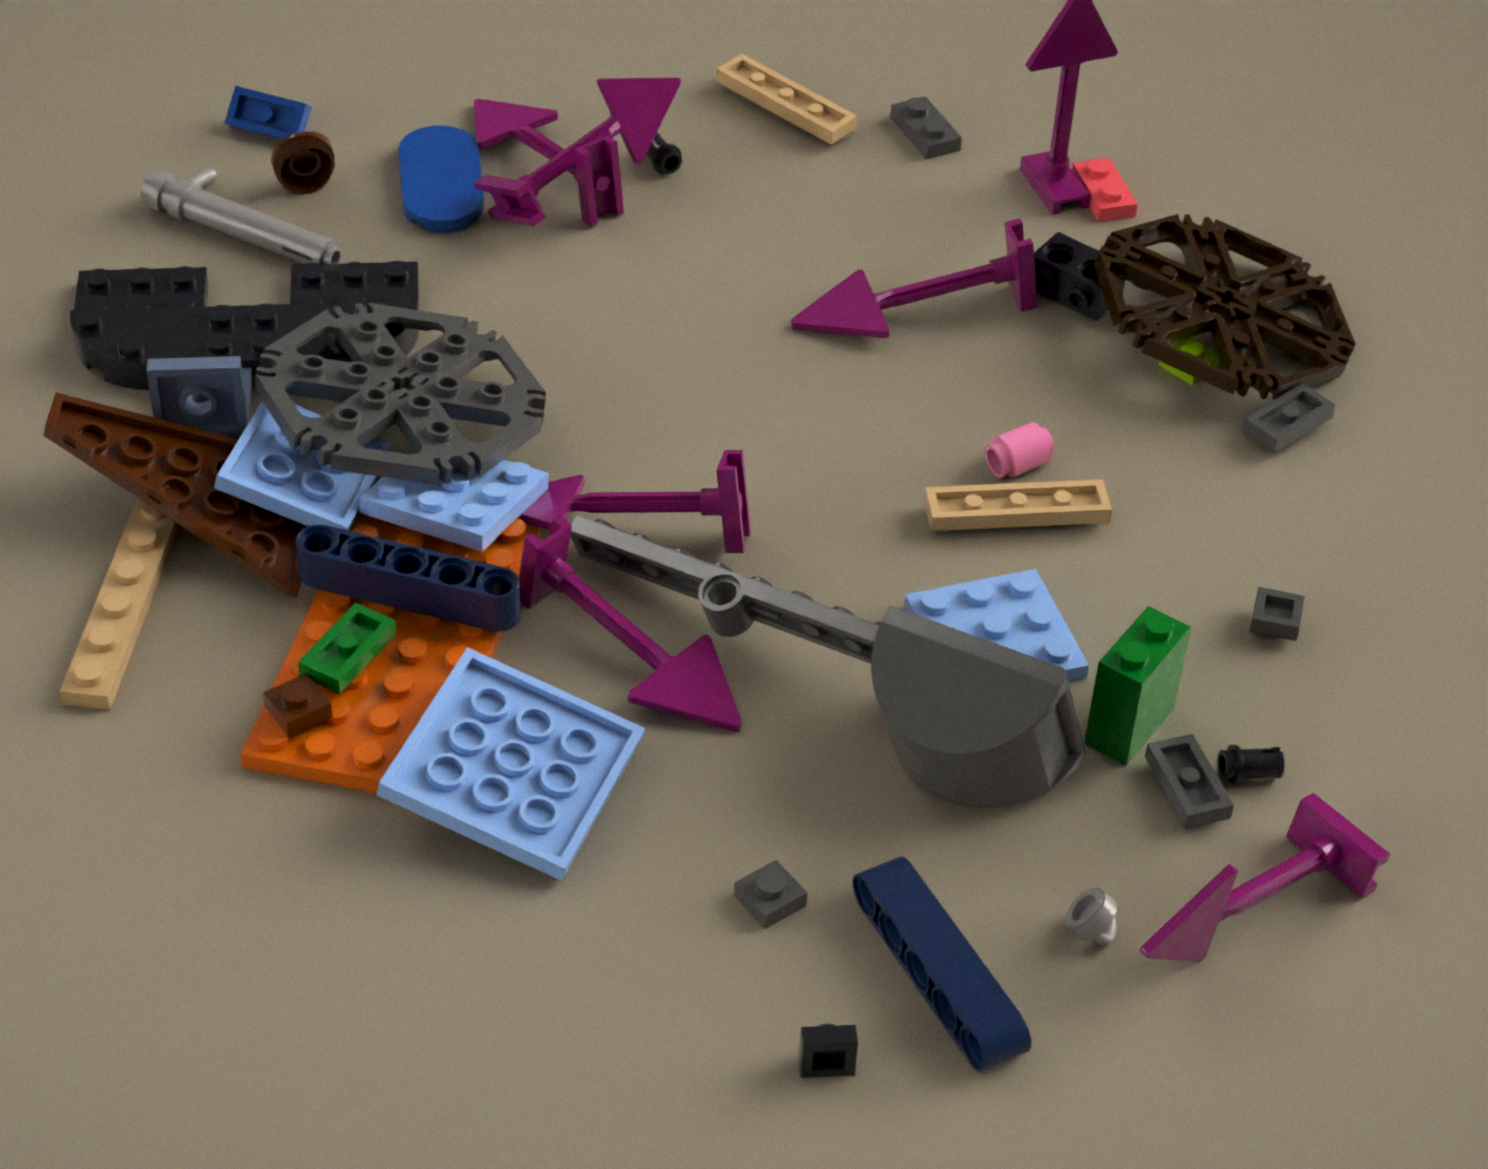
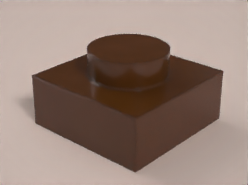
[263,673,333,737]

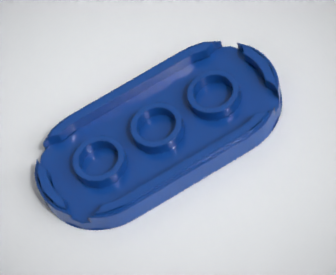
[399,125,484,233]

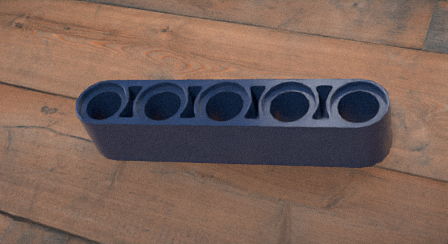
[295,525,521,632]
[852,856,1032,1072]

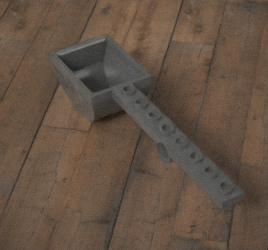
[570,515,1086,807]

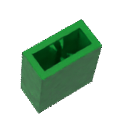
[1084,606,1191,765]

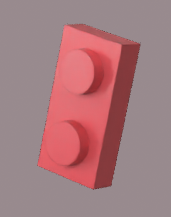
[1072,158,1138,222]

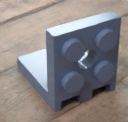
[146,356,253,439]

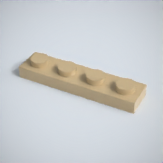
[716,54,858,145]
[924,479,1112,531]

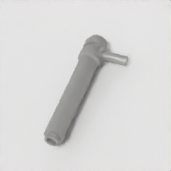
[141,166,342,264]

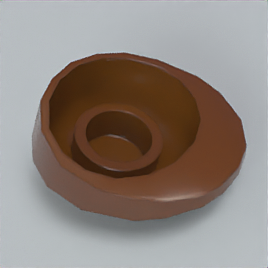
[270,131,335,194]

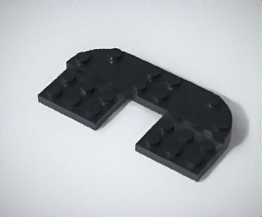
[70,261,419,390]

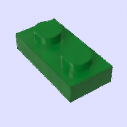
[298,602,397,694]

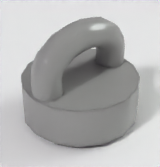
[1065,888,1117,946]

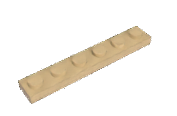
[59,497,180,710]

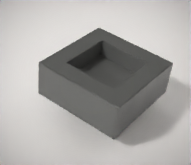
[1249,587,1305,641]
[734,860,807,929]

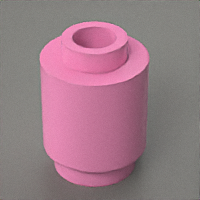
[985,422,1054,478]

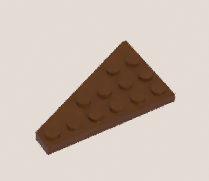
[43,392,308,598]

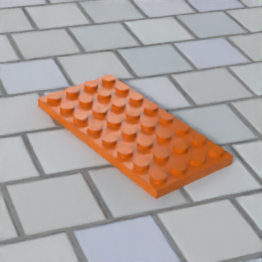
[241,513,541,793]

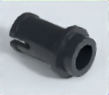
[646,132,682,174]
[1217,745,1285,784]

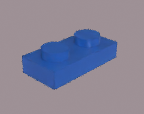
[224,86,312,140]

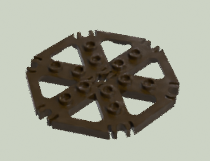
[1094,214,1356,400]

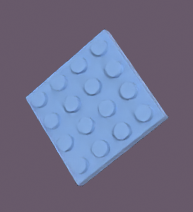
[376,647,646,881]

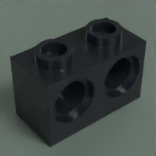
[1034,232,1125,321]

